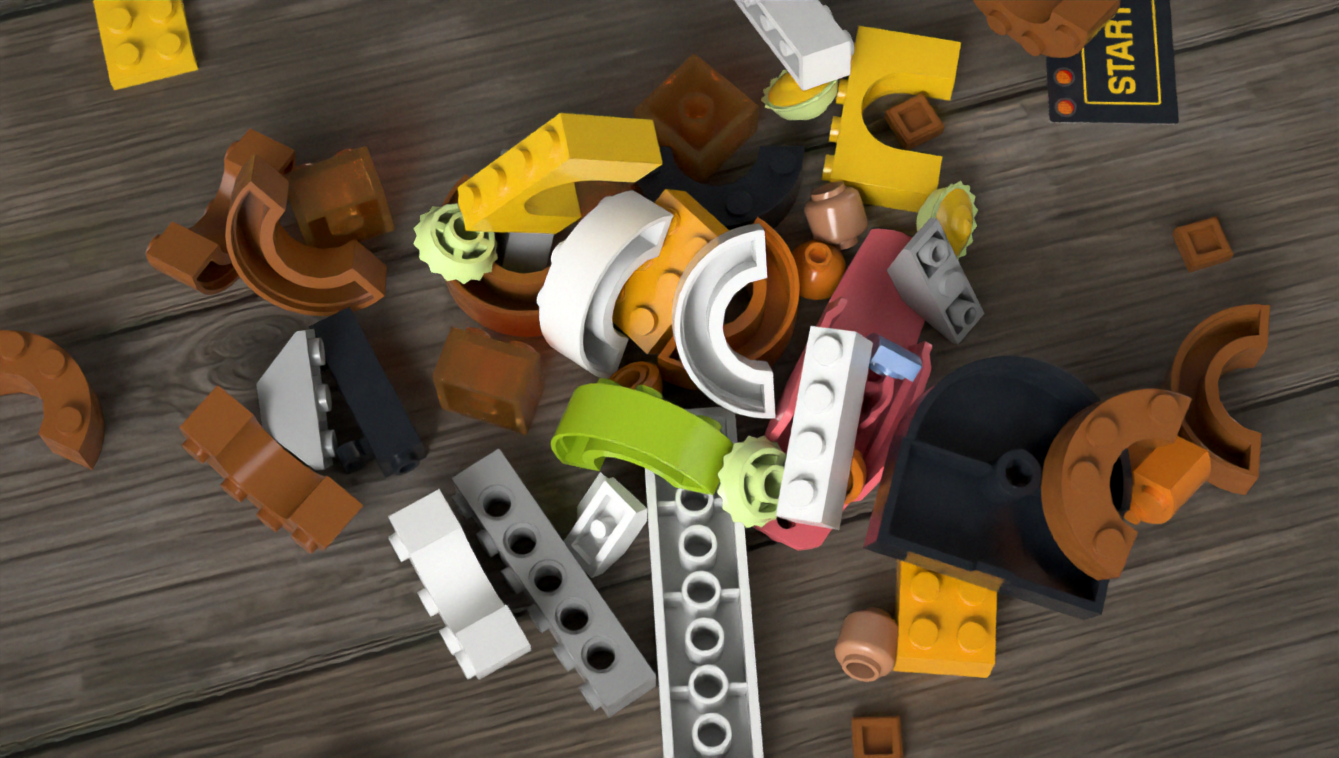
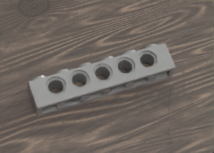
[451,448,656,718]

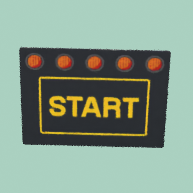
[1046,0,1179,124]

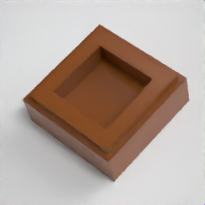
[884,93,945,151]
[1172,216,1233,273]
[850,716,903,758]

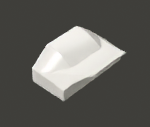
[564,472,647,578]

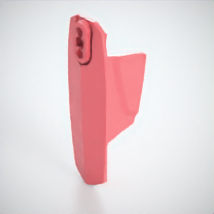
[752,229,932,551]

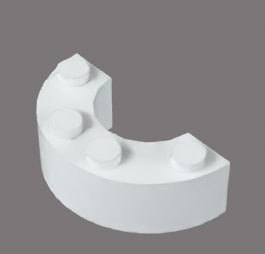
[537,190,673,379]
[672,223,775,418]
[388,489,531,680]

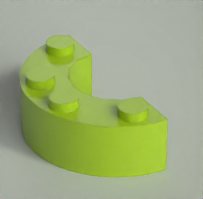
[551,378,734,495]

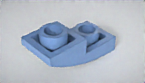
[866,333,922,382]

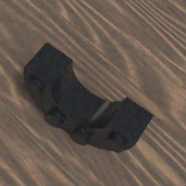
[629,146,805,231]

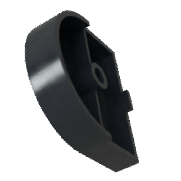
[863,356,1133,620]

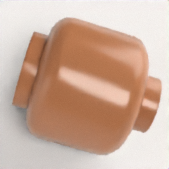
[804,181,868,250]
[835,607,898,682]

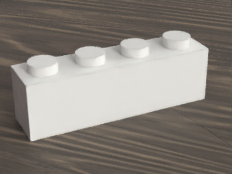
[734,0,854,91]
[776,326,873,530]

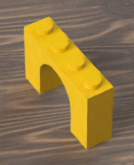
[822,26,961,213]
[457,113,663,234]

